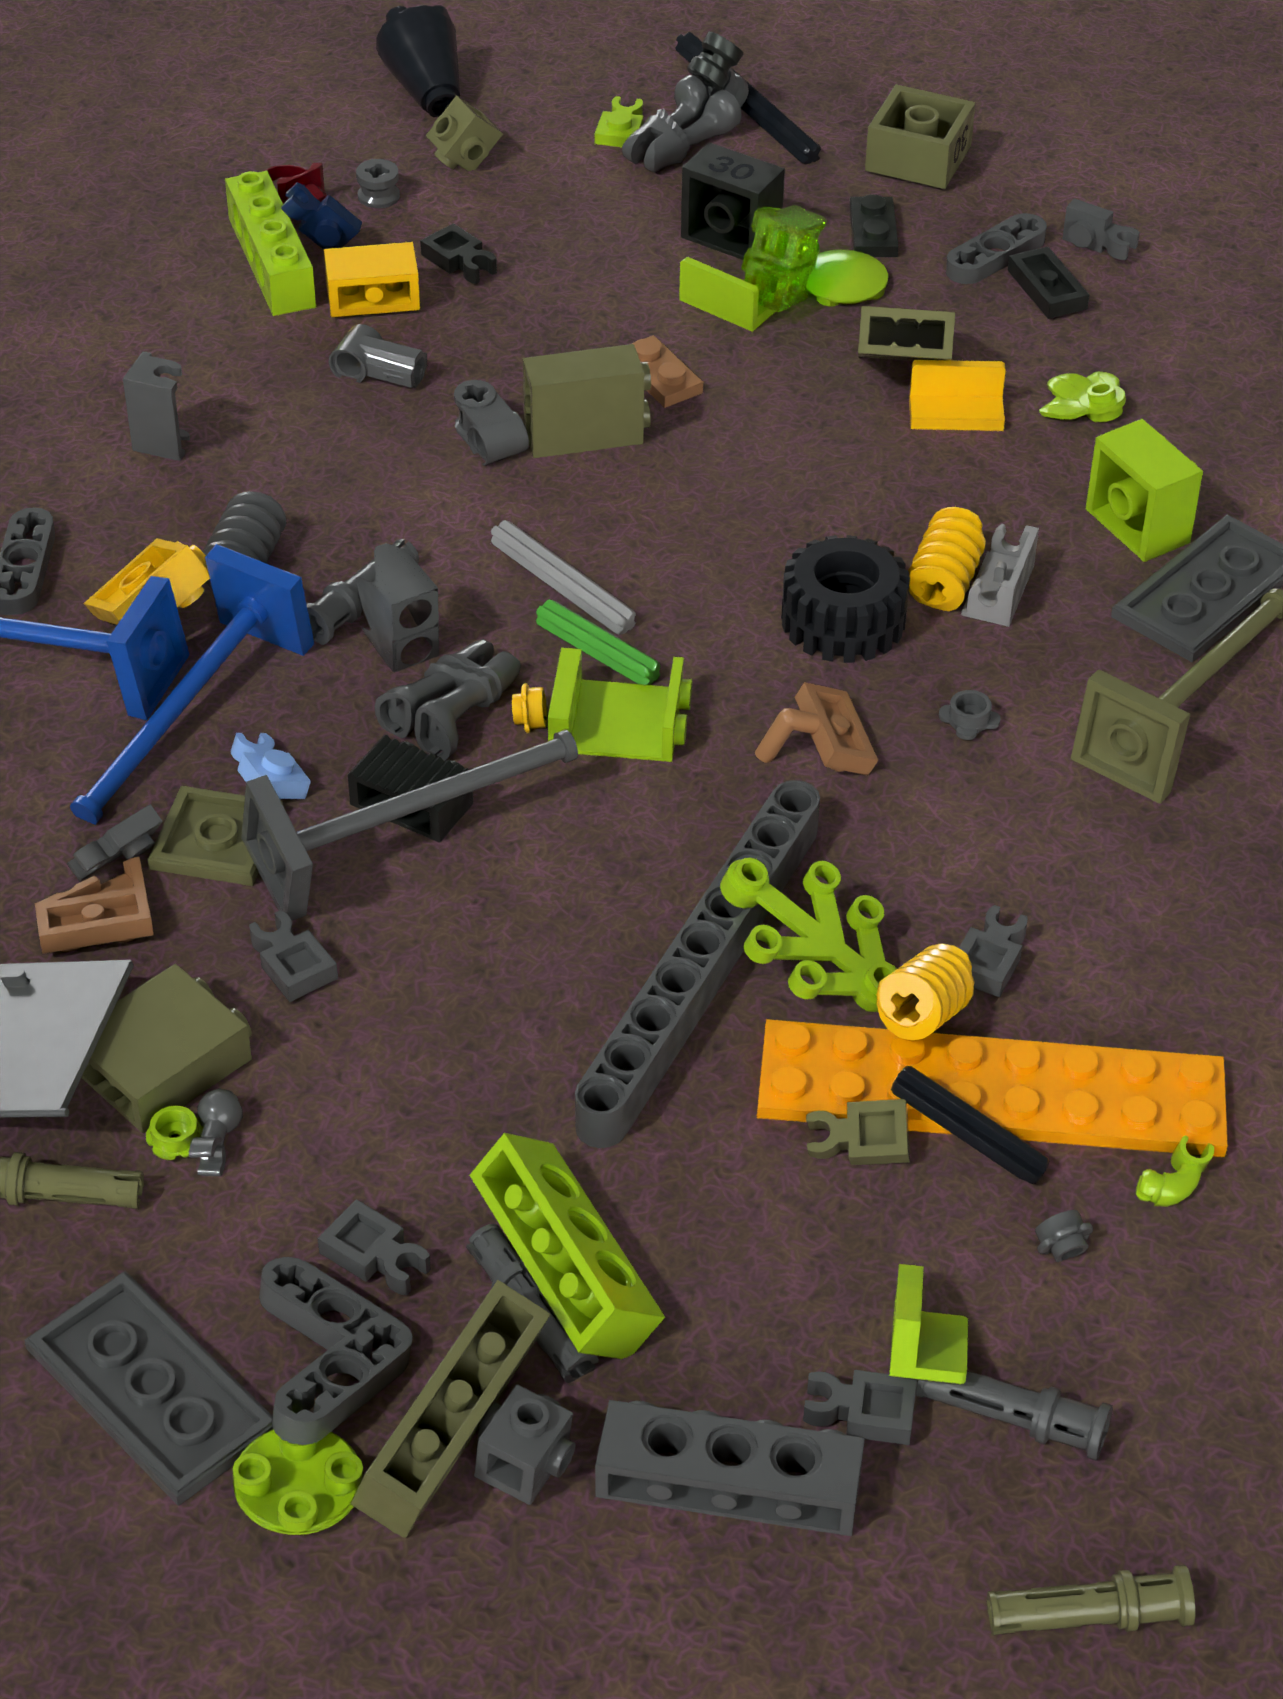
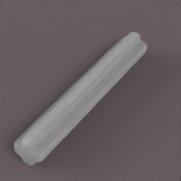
[491,520,636,635]

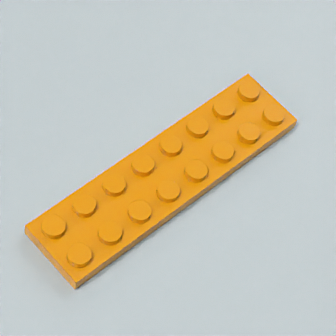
[757,1019,1228,1157]

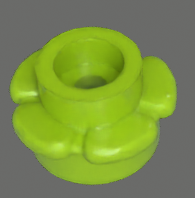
[146,1106,203,1160]

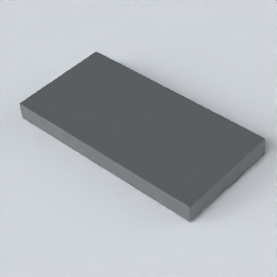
[1111,515,1283,662]
[24,1271,273,1506]

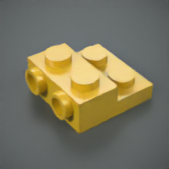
[84,538,210,625]

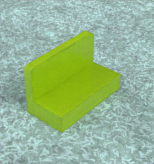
[679,257,778,332]
[889,1264,968,1384]

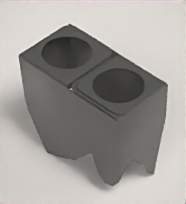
[356,543,439,672]

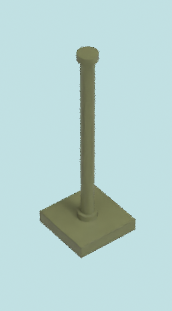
[1071,589,1283,804]

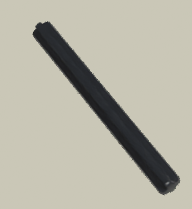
[675,32,821,165]

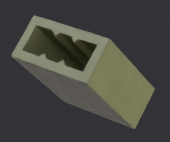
[858,306,955,361]
[523,344,651,458]
[81,963,252,1133]

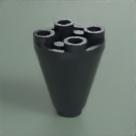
[376,5,460,117]

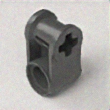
[454,380,529,466]

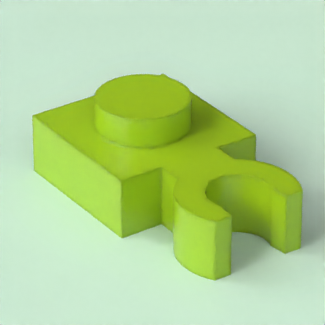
[595,96,644,147]

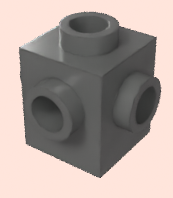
[474,1385,576,1505]

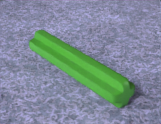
[536,600,661,685]

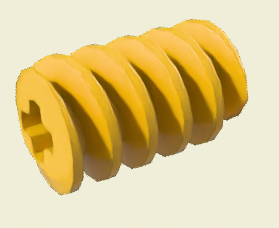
[908,507,986,612]
[876,943,974,1041]

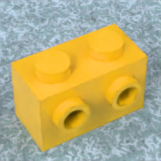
[324,242,420,317]

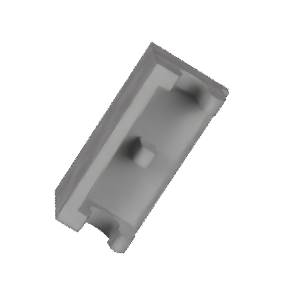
[961,524,1039,627]

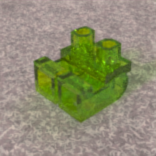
[741,205,827,312]

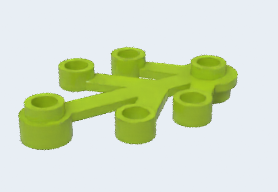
[720,858,897,1012]

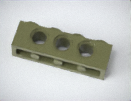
[351,1280,551,1538]

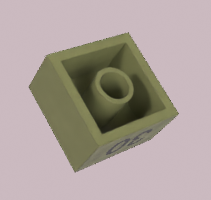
[865,84,976,189]

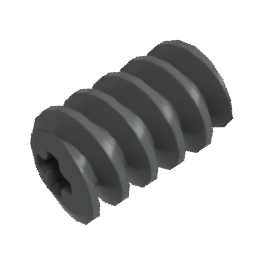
[202,491,287,589]

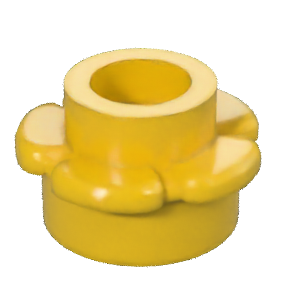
[512,683,547,733]

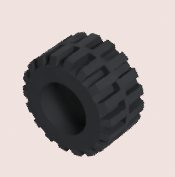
[781,535,910,663]

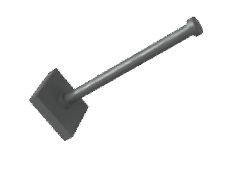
[241,729,578,921]

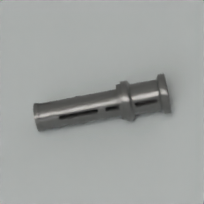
[306,539,419,645]
[916,1371,1113,1461]

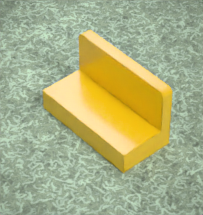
[909,360,1006,431]

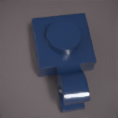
[281,182,362,250]

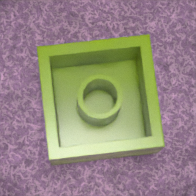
[1085,419,1203,562]

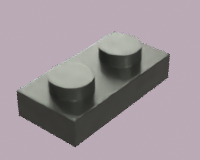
[849,194,898,257]
[1008,247,1089,319]

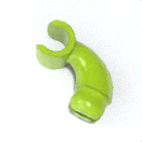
[1136,1135,1214,1207]

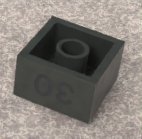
[681,142,785,264]

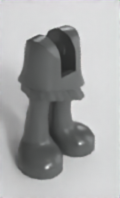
[622,75,742,173]
[375,639,521,761]

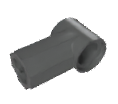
[328,324,428,388]

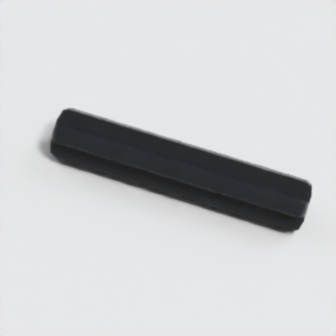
[891,1066,1050,1184]

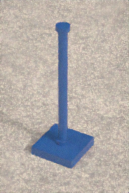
[70,544,314,825]
[0,576,190,720]

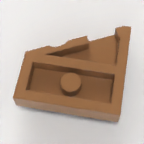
[35,857,154,954]

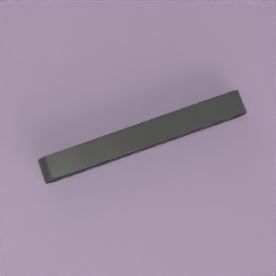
[575,780,820,1148]

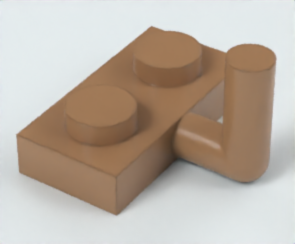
[631,335,703,408]
[755,682,878,775]

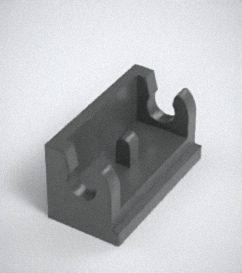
[123,351,190,461]

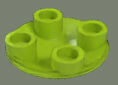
[800,249,888,307]
[233,1429,363,1535]

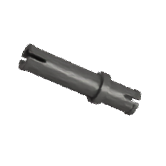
[466,1224,599,1383]

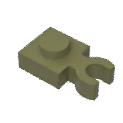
[806,1099,910,1165]

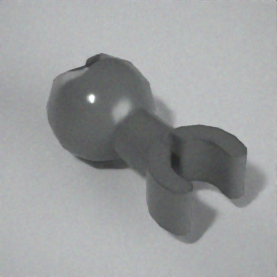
[189,1088,243,1176]

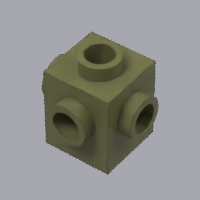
[426,95,503,171]

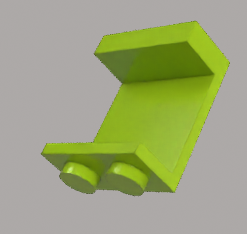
[548,648,692,762]

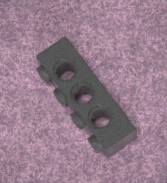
[595,1400,865,1536]

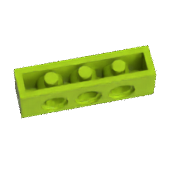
[225,171,316,316]
[469,1133,665,1359]

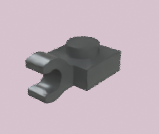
[1062,198,1140,260]

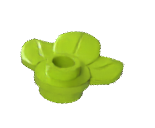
[1039,371,1126,422]

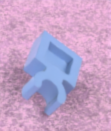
[231,733,311,799]

